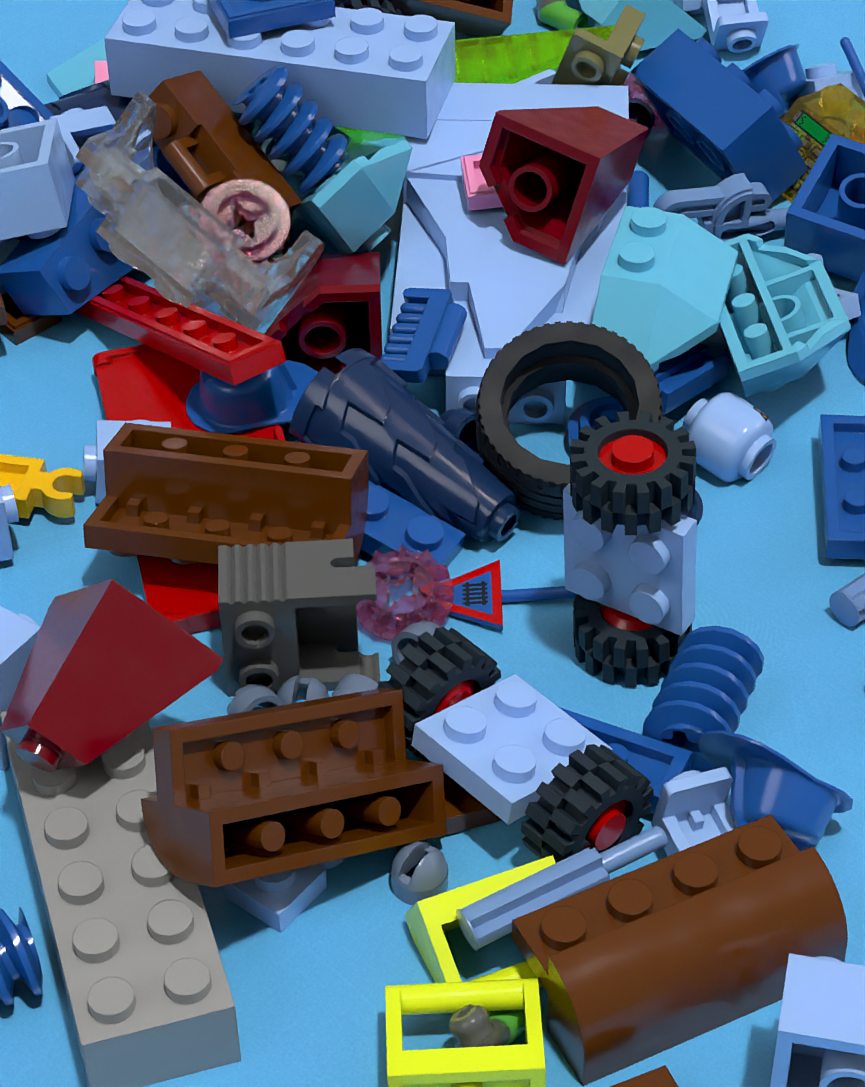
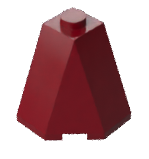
[479,106,649,265]
[264,252,383,375]
[0,579,224,772]

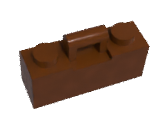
[133,70,302,248]

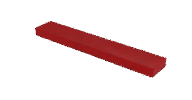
[74,275,286,386]

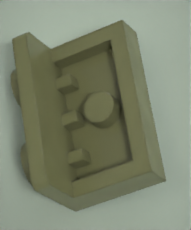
[551,4,646,86]

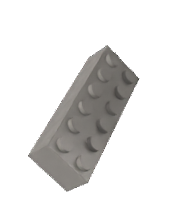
[0,711,241,1087]

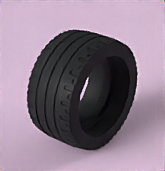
[475,321,663,521]

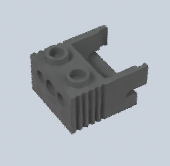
[218,538,380,697]

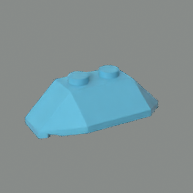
[295,140,413,253]
[592,206,738,371]
[719,233,851,397]

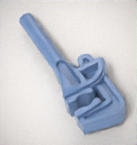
[653,173,789,242]

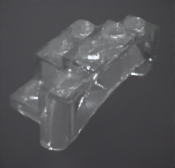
[75,91,325,331]

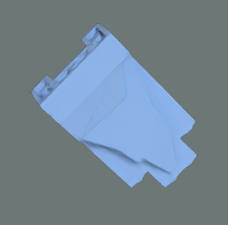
[390,83,629,425]

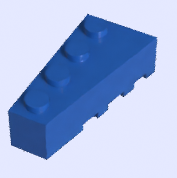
[0,124,190,316]

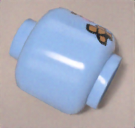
[683,392,776,483]

